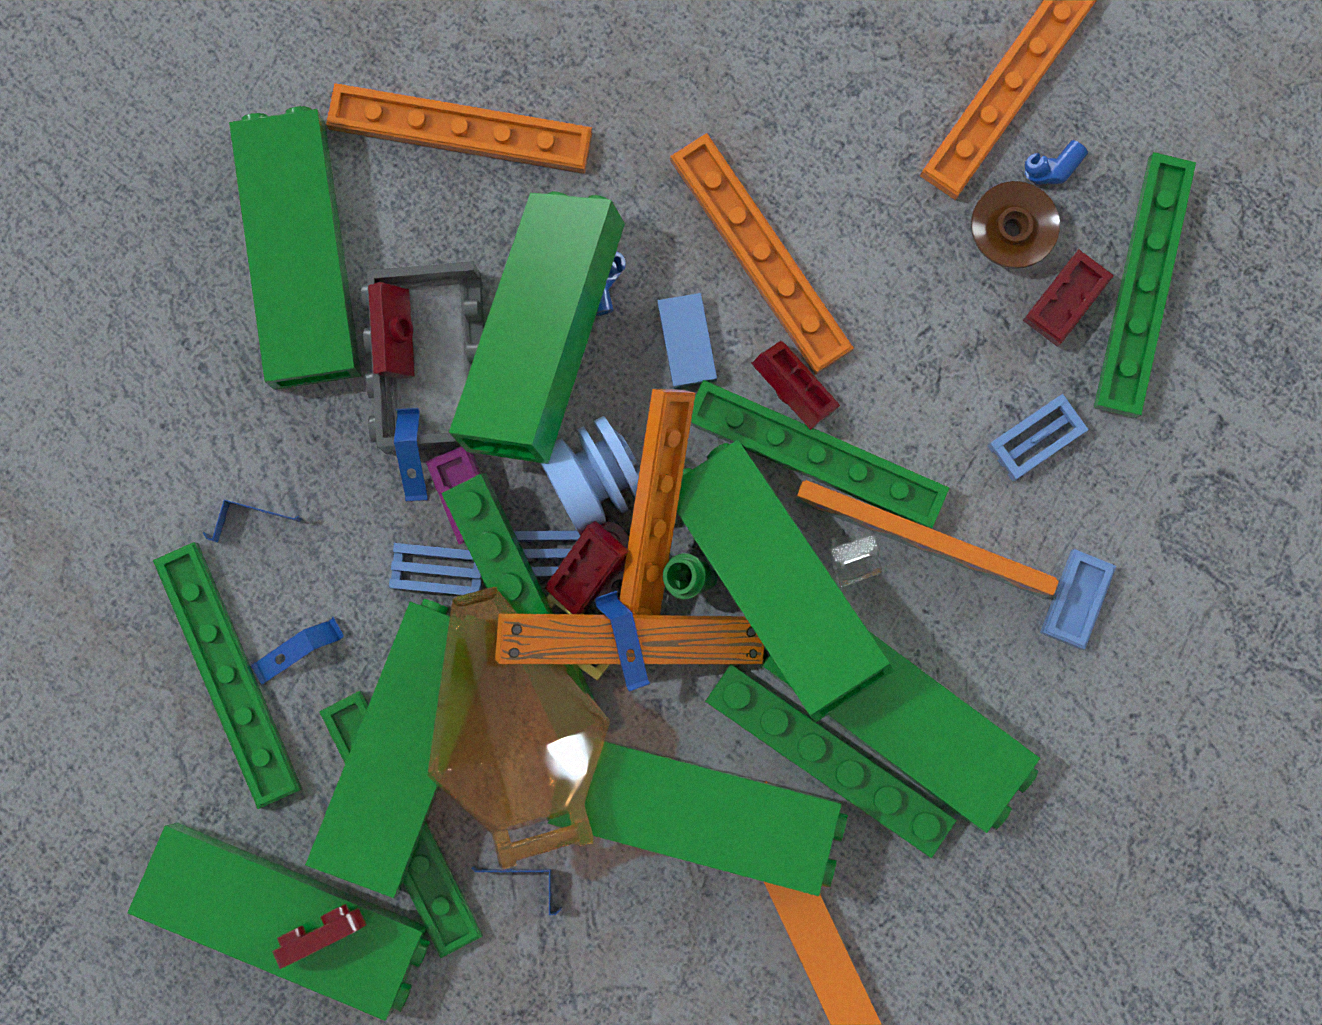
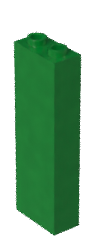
[229,106,362,390]
[449,191,625,464]
[677,440,894,723]
[305,599,497,898]
[760,631,1041,833]
[547,733,848,896]
[127,823,430,1021]

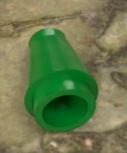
[663,553,718,599]

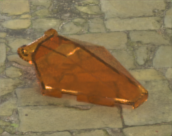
[427,587,610,870]

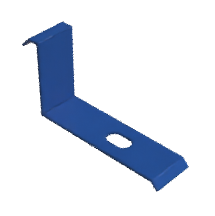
[394,408,428,501]
[203,499,303,543]
[595,591,650,692]
[251,617,344,685]
[472,865,562,915]

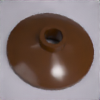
[971,181,1060,269]

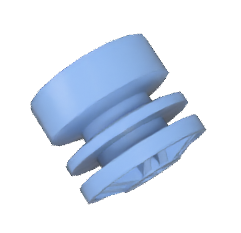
[541,416,640,536]

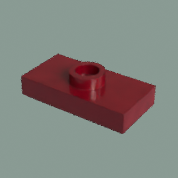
[1023,249,1114,347]
[368,282,415,379]
[751,340,840,430]
[544,521,629,615]

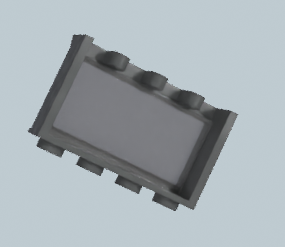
[361,261,484,454]

